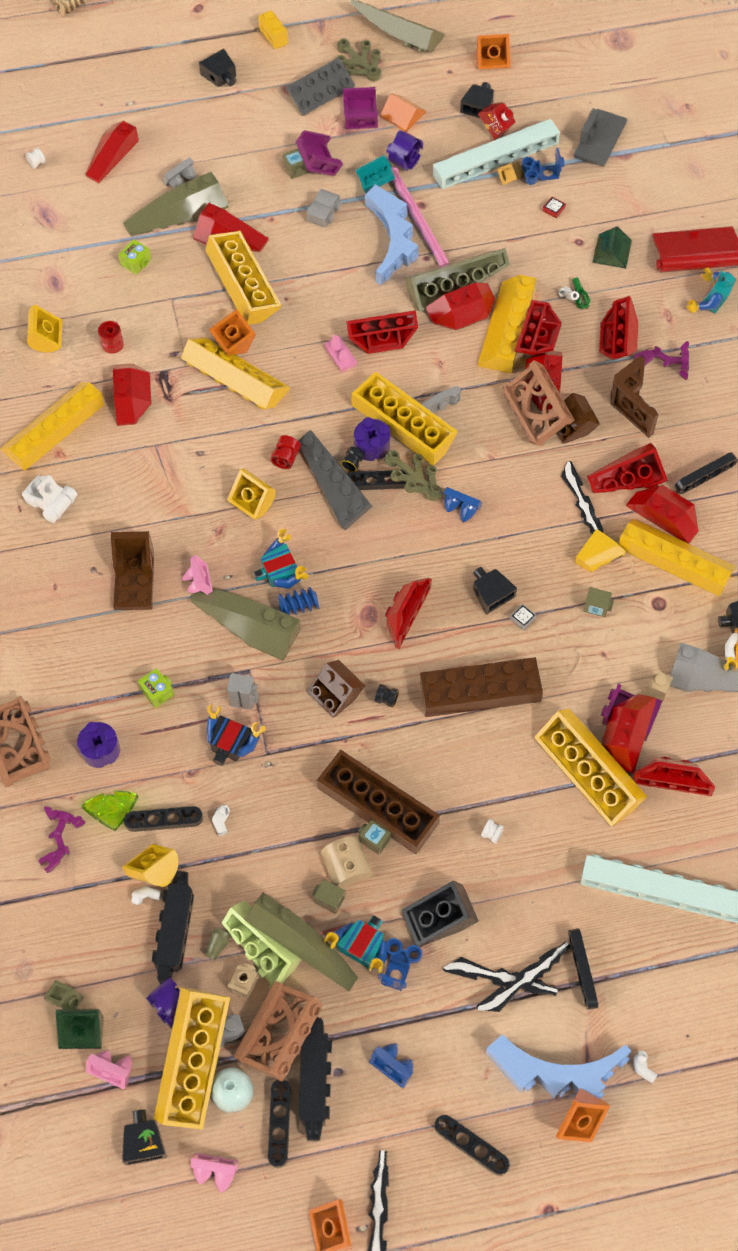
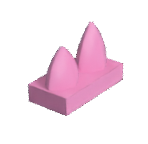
[324,335,357,373]
[182,555,213,595]
[86,1050,132,1089]
[191,1153,239,1193]

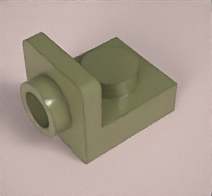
[44,980,83,1015]

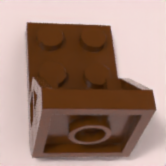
[610,356,659,438]
[111,531,155,610]

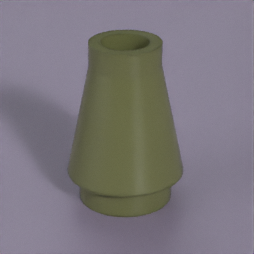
[205,927,231,961]

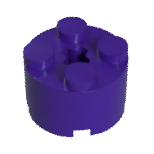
[386,130,424,171]
[354,417,390,461]
[77,722,120,768]
[146,977,180,1030]

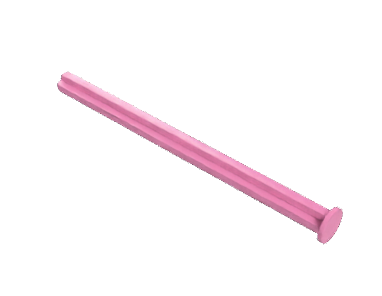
[392,167,450,266]

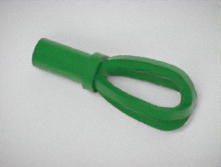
[572,277,590,309]

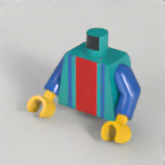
[686,268,736,314]
[253,529,308,589]
[323,915,387,974]

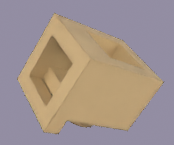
[645,671,673,703]
[227,963,259,1000]

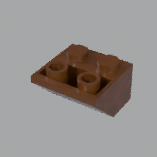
[551,393,600,444]
[307,660,365,718]

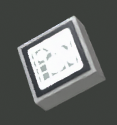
[510,604,537,630]

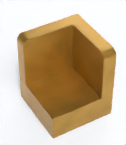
[497,161,524,185]

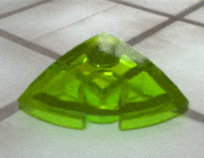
[81,791,139,831]

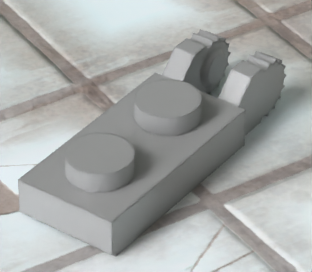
[421,386,461,413]

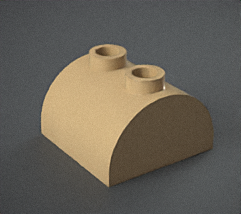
[321,836,373,888]

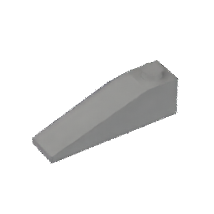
[670,643,738,692]

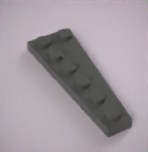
[298,430,373,530]

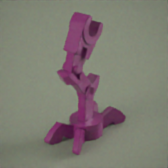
[634,341,689,380]
[38,806,86,873]

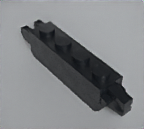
[152,871,194,984]
[298,1017,332,1142]

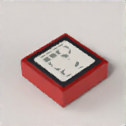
[542,197,566,219]

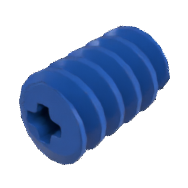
[278,587,320,615]

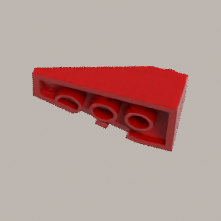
[85,120,139,183]
[193,202,269,252]
[587,443,668,493]

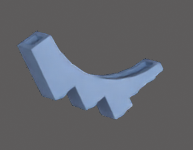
[365,184,419,285]
[486,1034,631,1099]

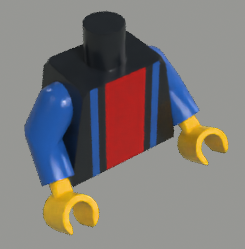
[206,704,266,766]

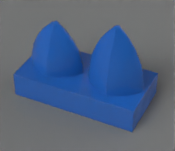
[444,487,483,523]
[369,1043,413,1089]

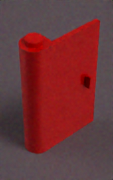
[652,226,738,273]

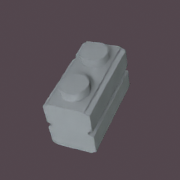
[227,673,259,710]

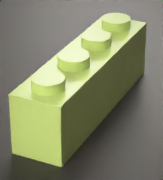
[222,900,302,989]

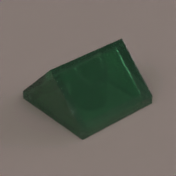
[592,226,632,269]
[56,1009,104,1049]

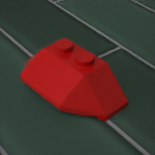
[425,283,495,331]
[599,296,639,360]
[515,300,562,355]
[346,310,418,354]
[524,351,563,411]
[113,363,152,426]
[626,485,699,544]
[385,578,432,649]
[601,694,657,774]
[632,757,715,797]

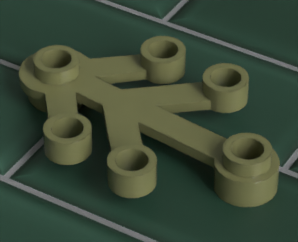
[336,38,382,81]
[384,450,443,501]

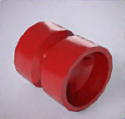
[98,321,124,354]
[270,435,301,470]

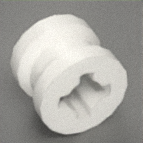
[26,148,46,169]
[481,819,505,844]

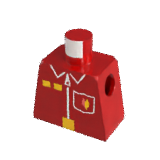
[478,102,516,141]

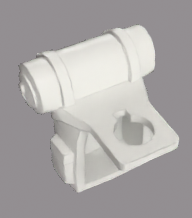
[22,475,78,523]

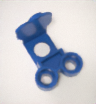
[521,147,564,185]
[378,938,422,991]

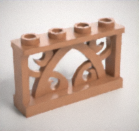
[502,360,575,446]
[0,696,52,787]
[233,981,323,1082]

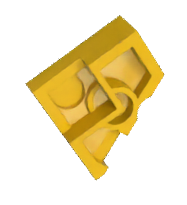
[575,529,626,572]

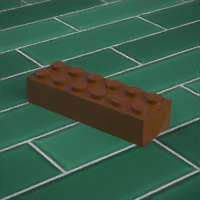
[420,657,543,717]
[317,749,440,855]

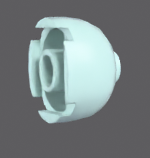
[210,1068,253,1113]

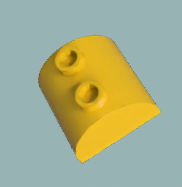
[27,304,62,353]
[227,469,276,520]
[122,844,178,887]

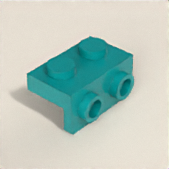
[356,155,396,193]

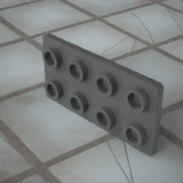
[286,58,355,116]
[574,108,627,167]

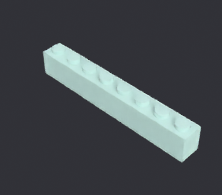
[433,119,560,190]
[580,855,738,923]

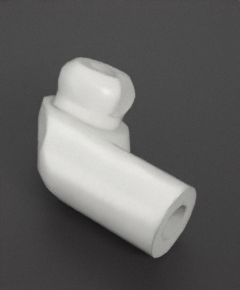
[558,286,579,301]
[212,805,230,836]
[131,886,163,905]
[633,1051,658,1083]

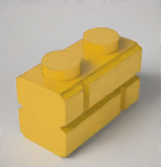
[258,10,288,49]

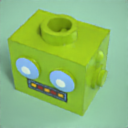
[118,239,151,275]
[137,668,174,708]

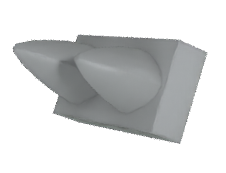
[162,157,196,188]

